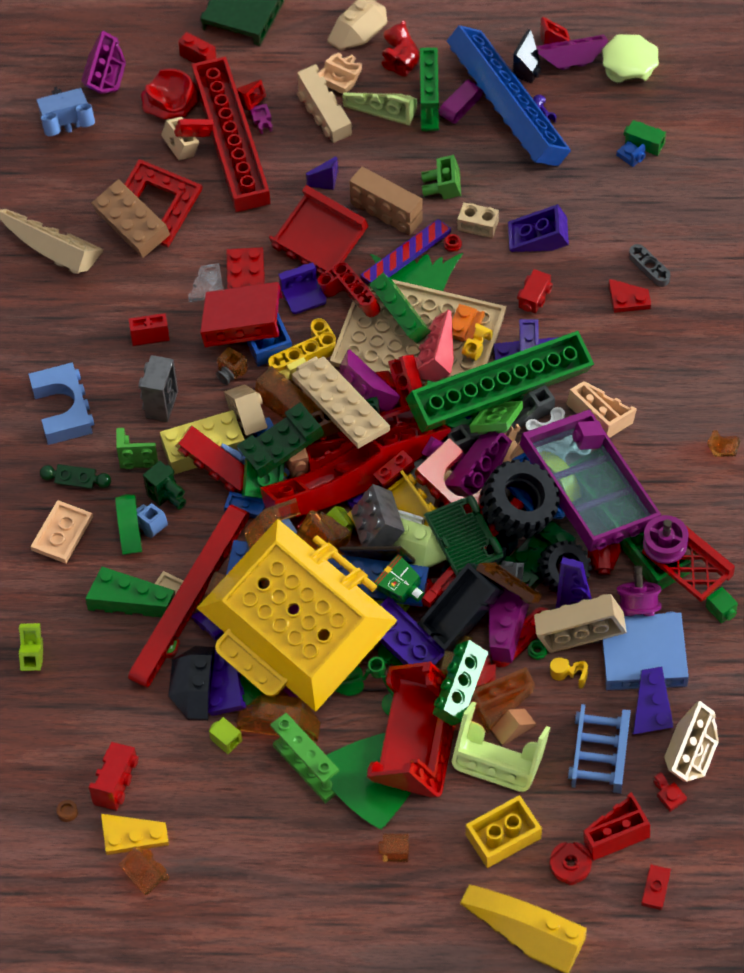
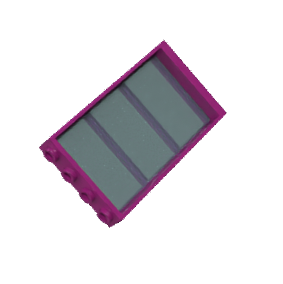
[520,409,661,552]

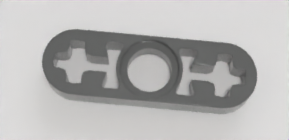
[629,244,670,287]

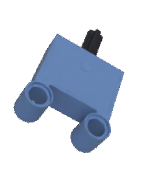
[36,87,95,136]

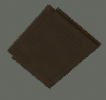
[339,546,416,564]

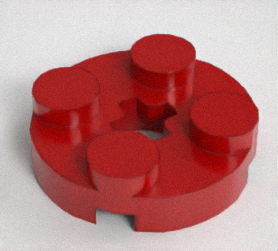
[549,842,592,885]

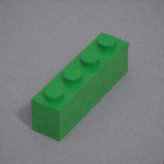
[369,272,431,344]

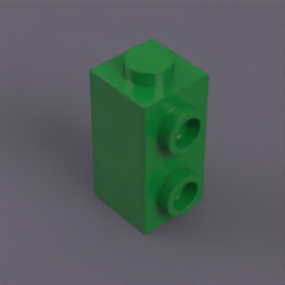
[623,120,666,156]

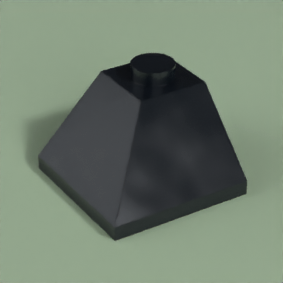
[513,29,541,83]

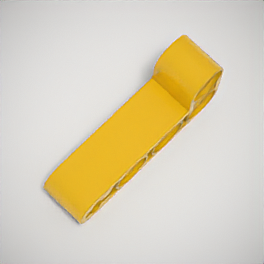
[268,318,336,379]

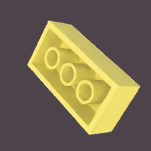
[160,410,244,474]

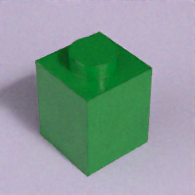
[705,587,738,623]

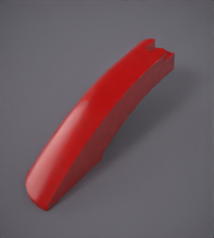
[260,422,451,517]

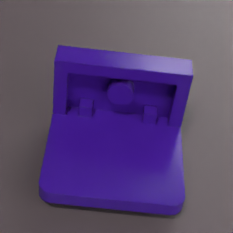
[278,263,326,314]

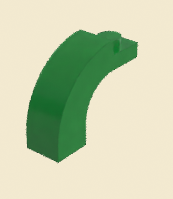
[115,494,142,555]

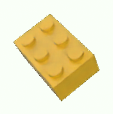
[465,795,542,868]

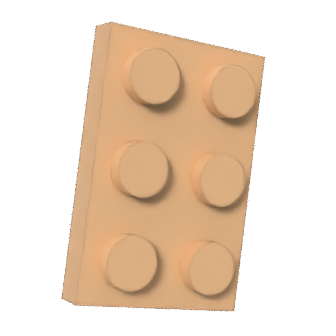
[31,500,93,564]

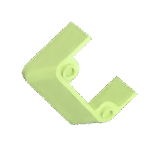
[452,701,550,792]

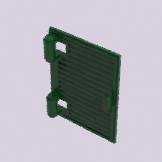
[424,495,504,576]

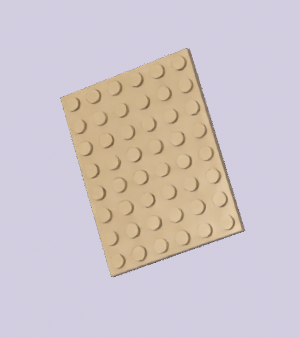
[330,279,506,386]

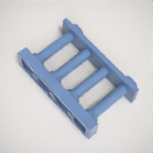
[568,704,631,793]

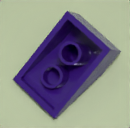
[508,204,569,252]

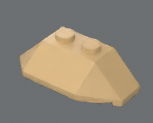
[327,0,387,51]
[664,701,719,782]

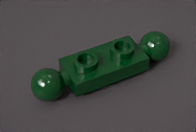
[40,464,111,489]

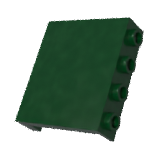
[200,0,285,46]

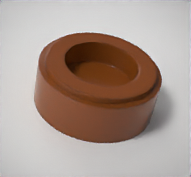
[56,800,78,822]

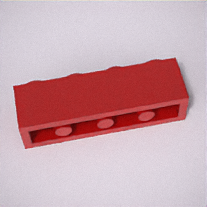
[175,426,245,493]

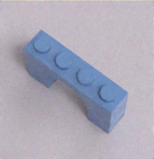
[29,362,94,445]

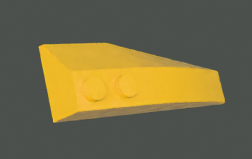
[460,884,587,973]

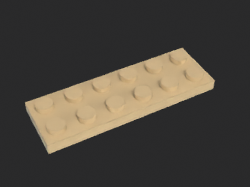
[292,356,390,449]

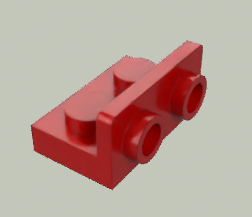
[373,450,416,489]

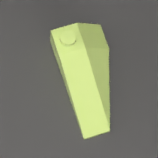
[343,92,417,125]

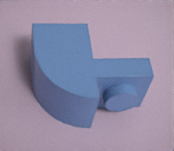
[137,503,168,538]

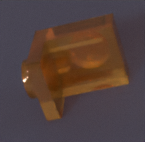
[708,430,741,457]

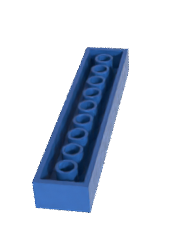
[447,25,571,166]

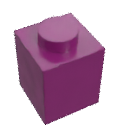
[572,421,606,450]

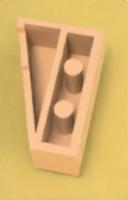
[567,381,637,438]

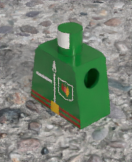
[374,554,425,603]

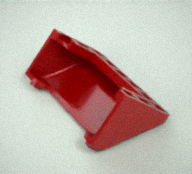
[367,661,455,798]

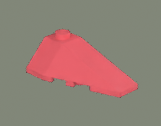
[414,309,454,381]

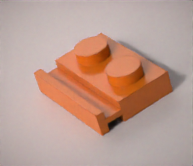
[452,304,485,342]

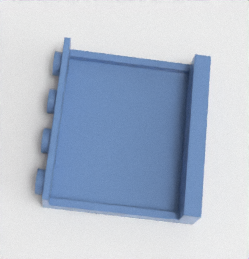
[602,611,689,690]

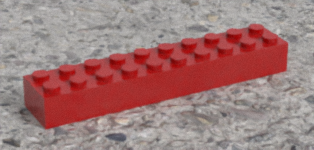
[192,56,271,212]

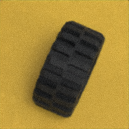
[479,459,560,539]

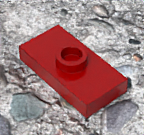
[641,864,671,910]

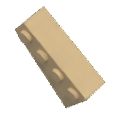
[297,64,352,143]

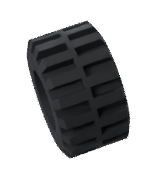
[537,541,592,592]

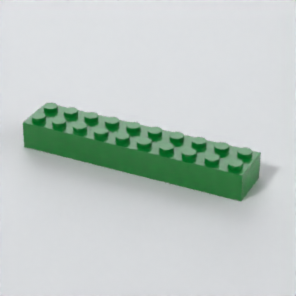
[406,331,594,433]

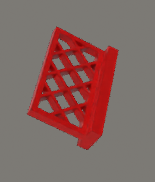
[642,526,735,602]

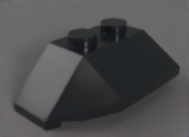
[168,646,215,721]

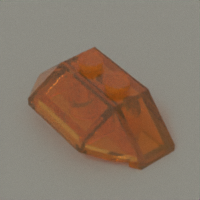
[236,693,321,741]

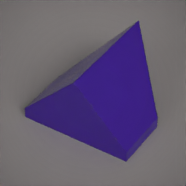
[306,156,338,190]

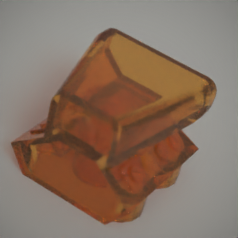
[296,510,352,555]

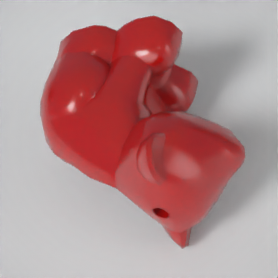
[381,20,420,76]

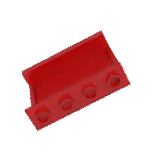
[269,185,368,275]
[200,282,283,347]

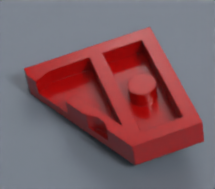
[609,279,651,313]

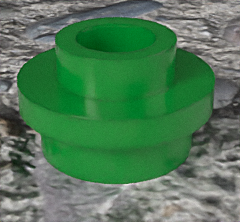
[527,640,548,660]

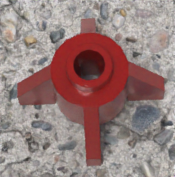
[588,544,620,575]

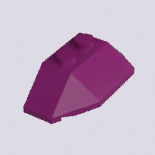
[81,30,126,94]
[536,34,608,69]
[340,349,400,413]

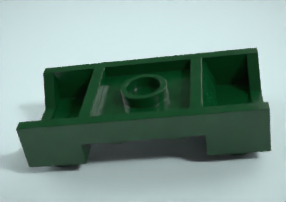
[236,402,325,479]
[500,521,576,590]

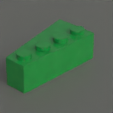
[85,566,175,618]

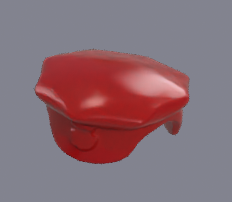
[141,69,198,119]

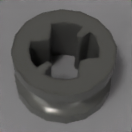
[216,366,235,385]

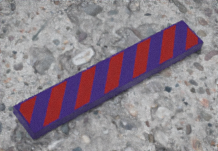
[360,219,451,287]

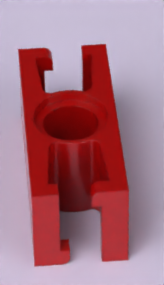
[388,354,423,406]

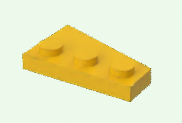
[101,814,169,855]

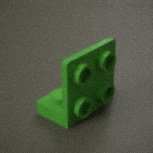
[116,428,158,469]

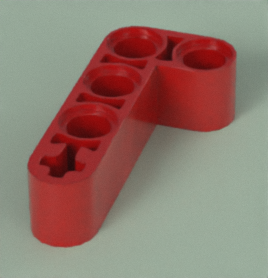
[317,262,381,317]

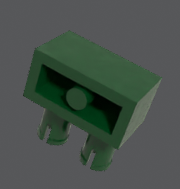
[143,461,187,510]

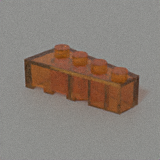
[255,366,321,418]

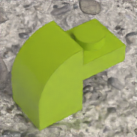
[19,623,43,671]

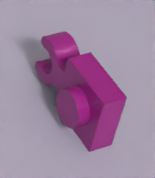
[250,104,272,134]

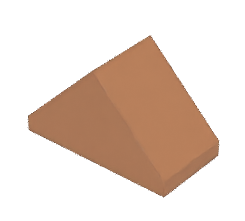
[491,709,536,746]

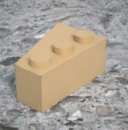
[224,384,268,435]

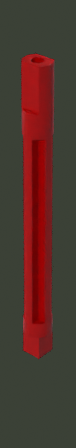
[422,498,524,608]

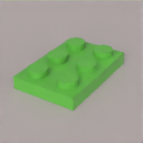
[469,401,524,434]

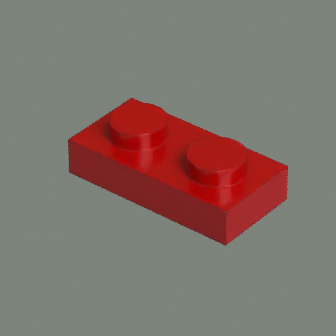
[174,119,214,137]

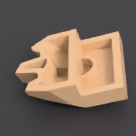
[318,53,362,94]

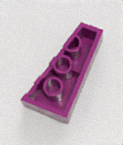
[445,431,512,497]
[489,582,529,663]

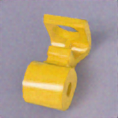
[462,323,493,361]
[550,657,588,689]

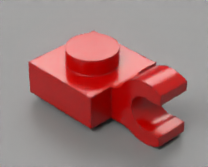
[653,772,687,812]

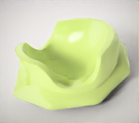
[602,34,659,82]

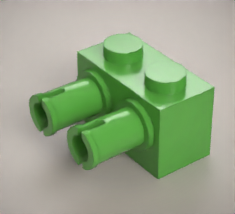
[421,155,461,200]

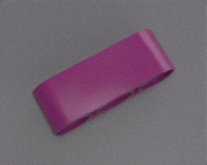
[439,79,484,124]

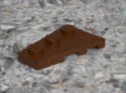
[476,563,542,604]

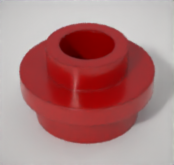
[443,234,462,252]

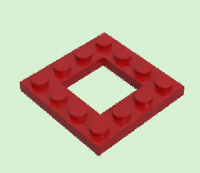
[124,159,203,248]

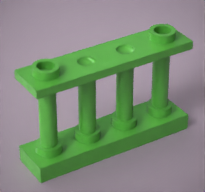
[270,713,339,803]

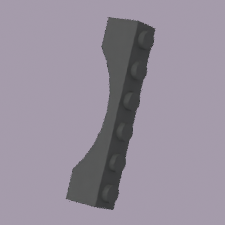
[445,385,555,454]

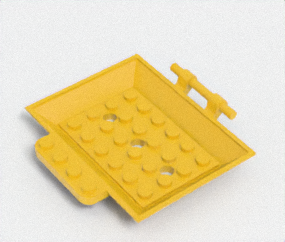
[197,519,398,712]

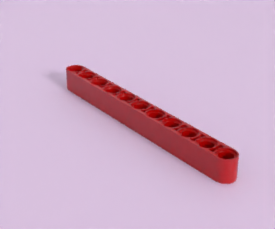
[128,504,250,688]

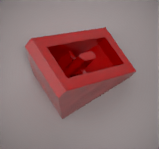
[540,17,570,45]
[236,80,266,110]

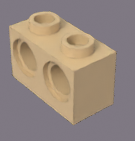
[457,202,499,238]

